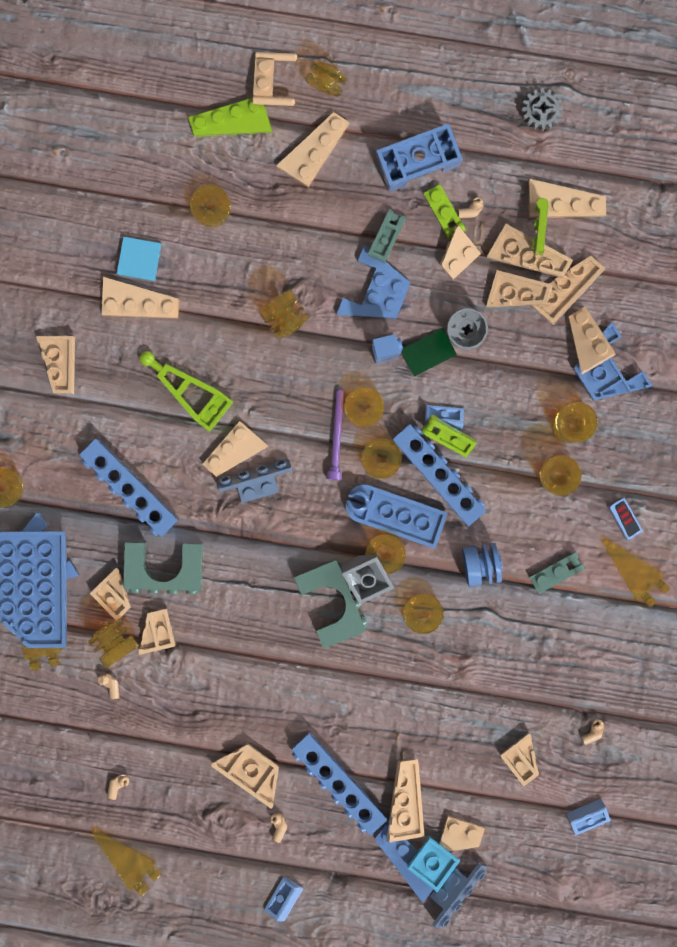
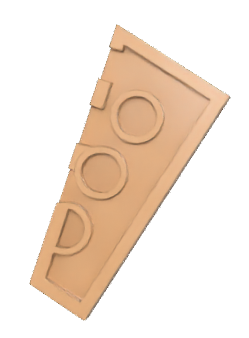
[276,112,350,188]
[528,179,606,218]
[487,224,573,278]
[102,277,179,319]

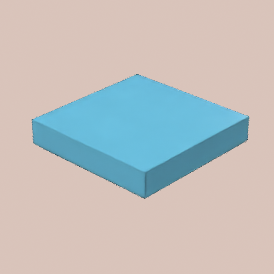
[117,237,162,282]
[406,836,460,892]

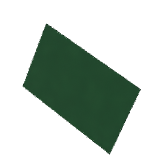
[402,328,457,377]

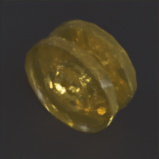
[304,61,347,97]
[190,185,231,228]
[344,387,384,427]
[362,439,402,479]
[0,467,24,508]
[365,534,406,574]
[403,593,444,634]

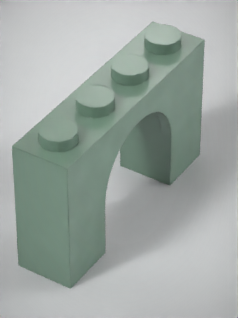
[124,542,204,594]
[294,559,368,649]

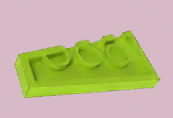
[188,98,273,137]

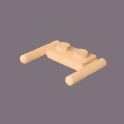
[253,52,297,106]

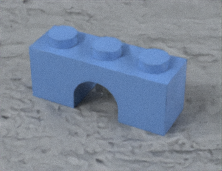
[372,334,403,364]

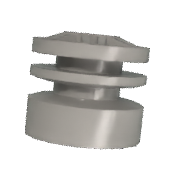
[447,308,488,350]

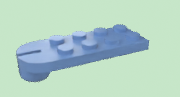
[346,485,448,549]

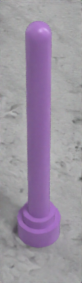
[326,388,344,480]

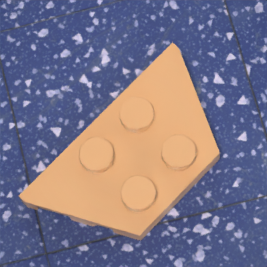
[211,744,279,809]

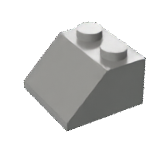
[342,555,394,604]

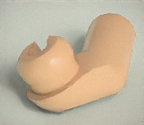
[107,774,129,800]

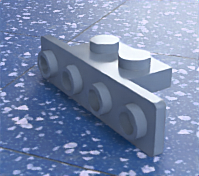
[216,459,292,503]
[430,863,487,929]

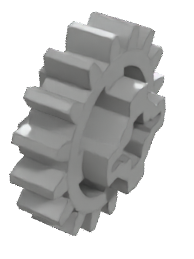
[521,88,564,131]

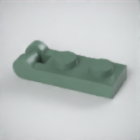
[368,209,407,264]
[529,552,585,594]

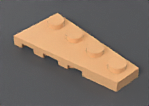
[530,256,605,325]
[386,758,424,842]

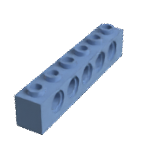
[392,424,486,527]
[80,439,179,536]
[292,732,387,836]

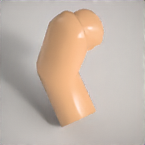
[458,197,484,218]
[98,673,119,699]
[581,719,604,745]
[270,813,287,843]

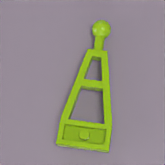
[139,351,234,432]

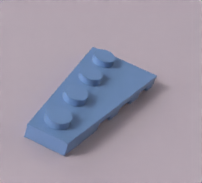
[375,823,433,903]

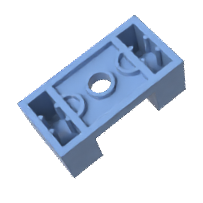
[376,123,463,193]

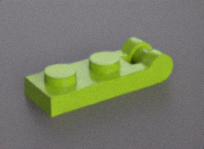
[423,184,466,240]
[532,198,548,256]
[421,415,477,458]

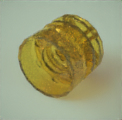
[258,290,310,340]
[551,402,598,444]
[539,455,582,496]
[87,619,139,669]

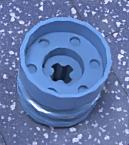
[462,543,503,587]

